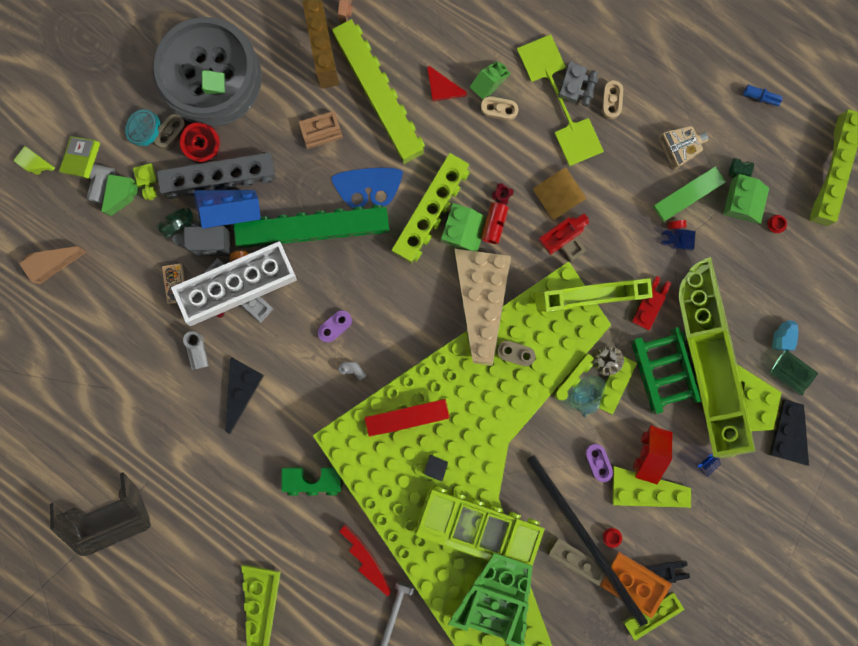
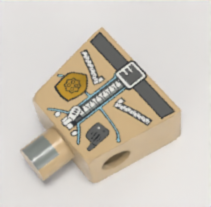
[658,126,709,170]

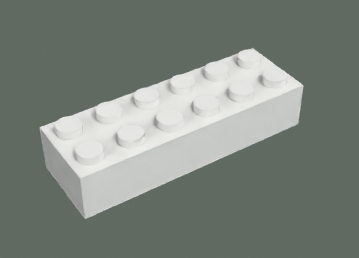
[171,241,297,326]

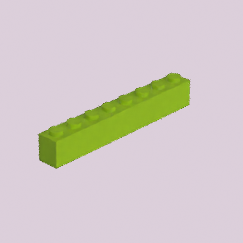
[332,19,425,164]

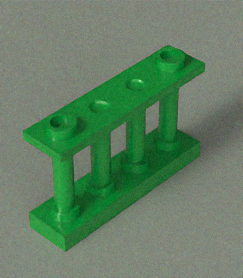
[630,327,701,414]

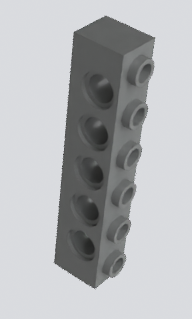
[157,152,277,199]

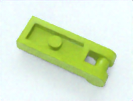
[554,354,594,400]

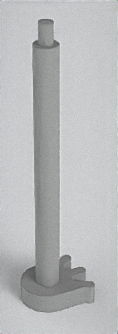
[380,581,415,646]

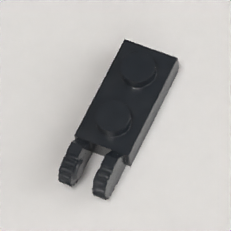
[644,560,690,583]

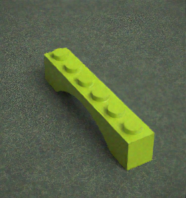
[809,109,858,226]
[535,278,653,312]

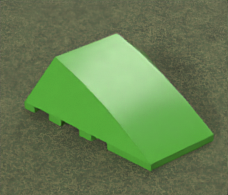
[448,553,533,646]

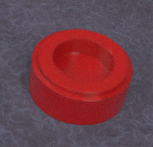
[667,220,687,230]

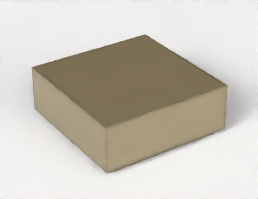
[560,237,587,262]

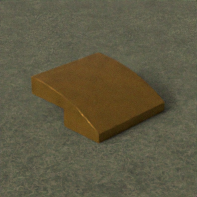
[533,167,587,220]

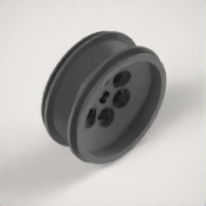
[153,17,262,127]

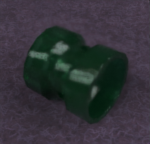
[728,158,754,177]

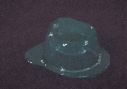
[569,376,605,418]

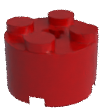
[180,123,221,162]

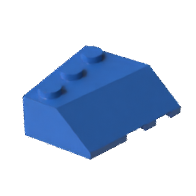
[194,190,261,229]

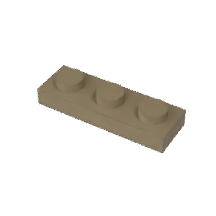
[548,537,605,586]

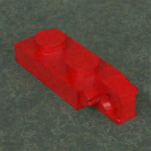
[539,213,589,255]

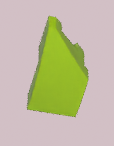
[13,146,55,175]

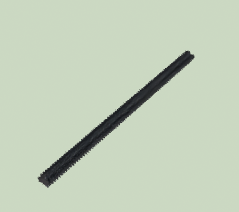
[527,455,648,628]

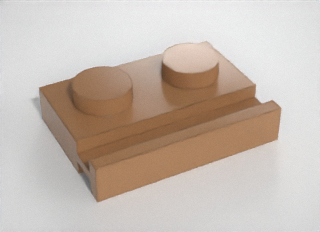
[299,111,343,149]

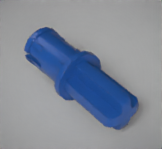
[743,84,783,106]

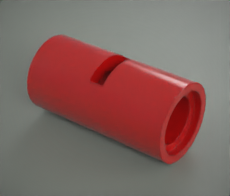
[481,202,509,245]

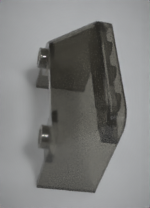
[49,472,151,556]

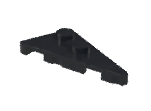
[225,357,265,434]

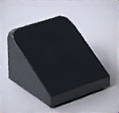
[423,455,448,481]

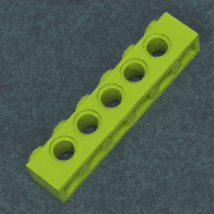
[392,153,470,264]

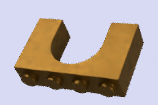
[302,0,339,89]

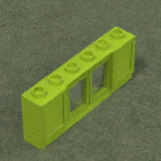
[414,486,545,566]

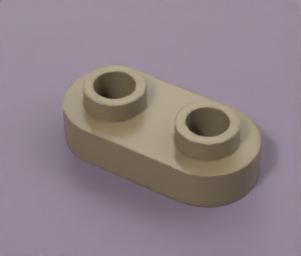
[154,114,186,149]
[496,341,536,366]

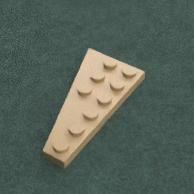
[454,249,511,366]

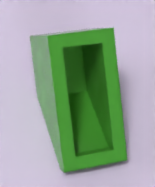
[101,174,138,216]

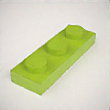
[594,357,637,415]
[623,591,685,641]

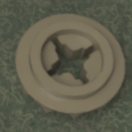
[593,346,624,376]

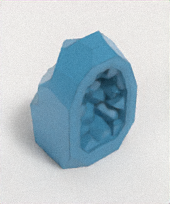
[772,320,798,351]

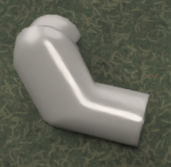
[338,361,367,381]

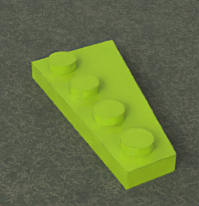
[612,466,691,508]
[241,565,281,646]

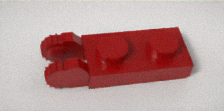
[631,276,671,331]

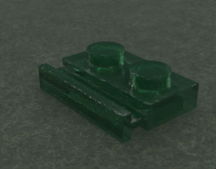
[769,350,818,396]

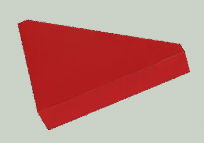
[427,66,467,102]

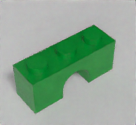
[282,467,342,496]

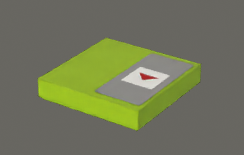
[59,136,100,179]

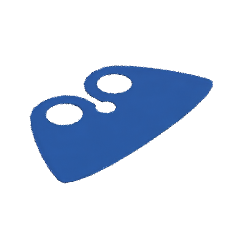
[332,168,403,208]

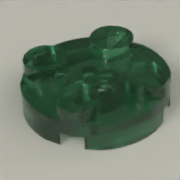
[156,208,194,238]

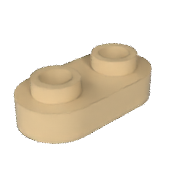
[602,80,623,119]
[481,97,519,121]

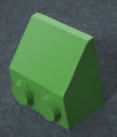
[723,174,769,225]
[441,203,487,252]

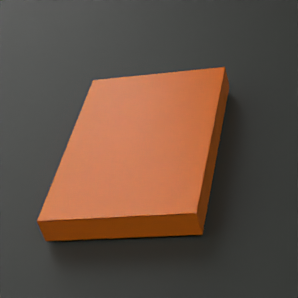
[600,552,672,619]

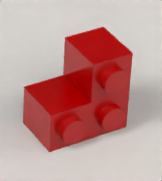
[633,425,673,485]

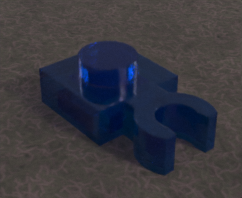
[661,229,696,251]

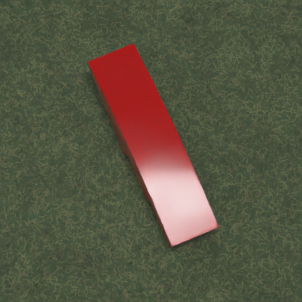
[364,399,450,437]
[339,524,391,597]

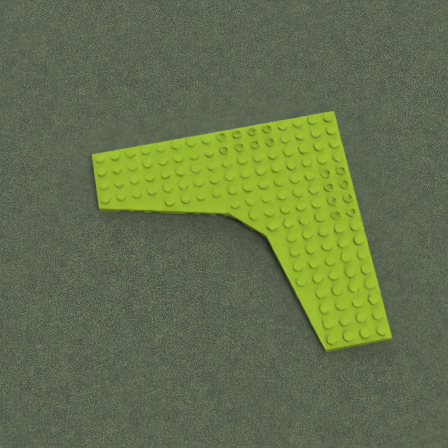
[313,262,611,646]

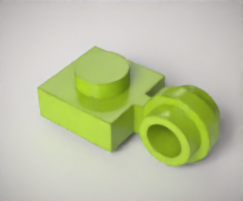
[133,163,158,201]

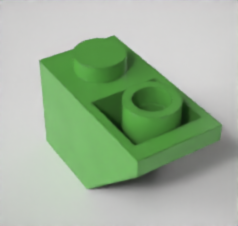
[470,61,511,99]

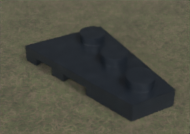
[769,400,809,466]

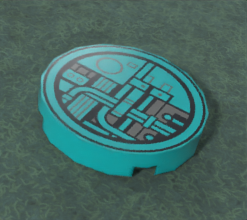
[125,109,160,147]

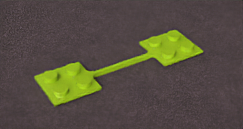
[517,34,604,167]

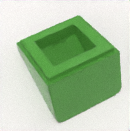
[202,71,225,94]

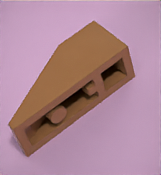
[19,246,86,285]

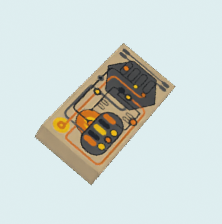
[162,263,185,305]

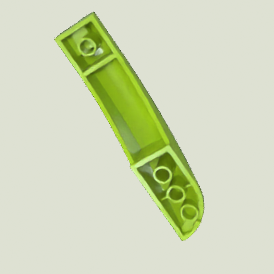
[679,257,756,458]

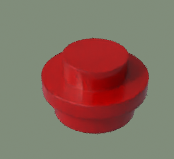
[767,215,787,234]
[602,528,622,548]

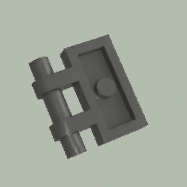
[558,61,598,107]

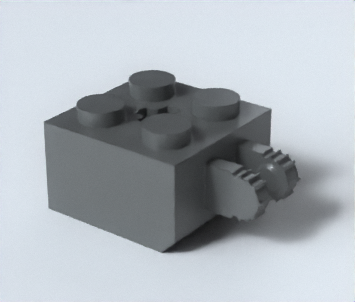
[172,224,232,256]

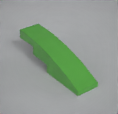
[653,167,726,222]

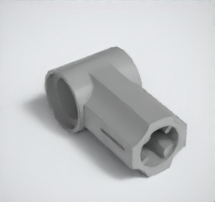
[86,164,115,204]
[183,331,209,370]

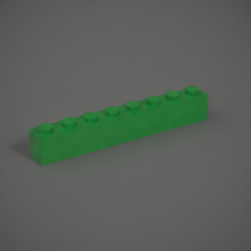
[234,205,390,248]

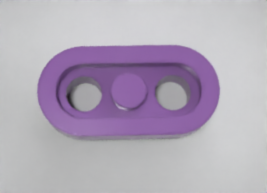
[318,311,352,343]
[585,444,613,482]

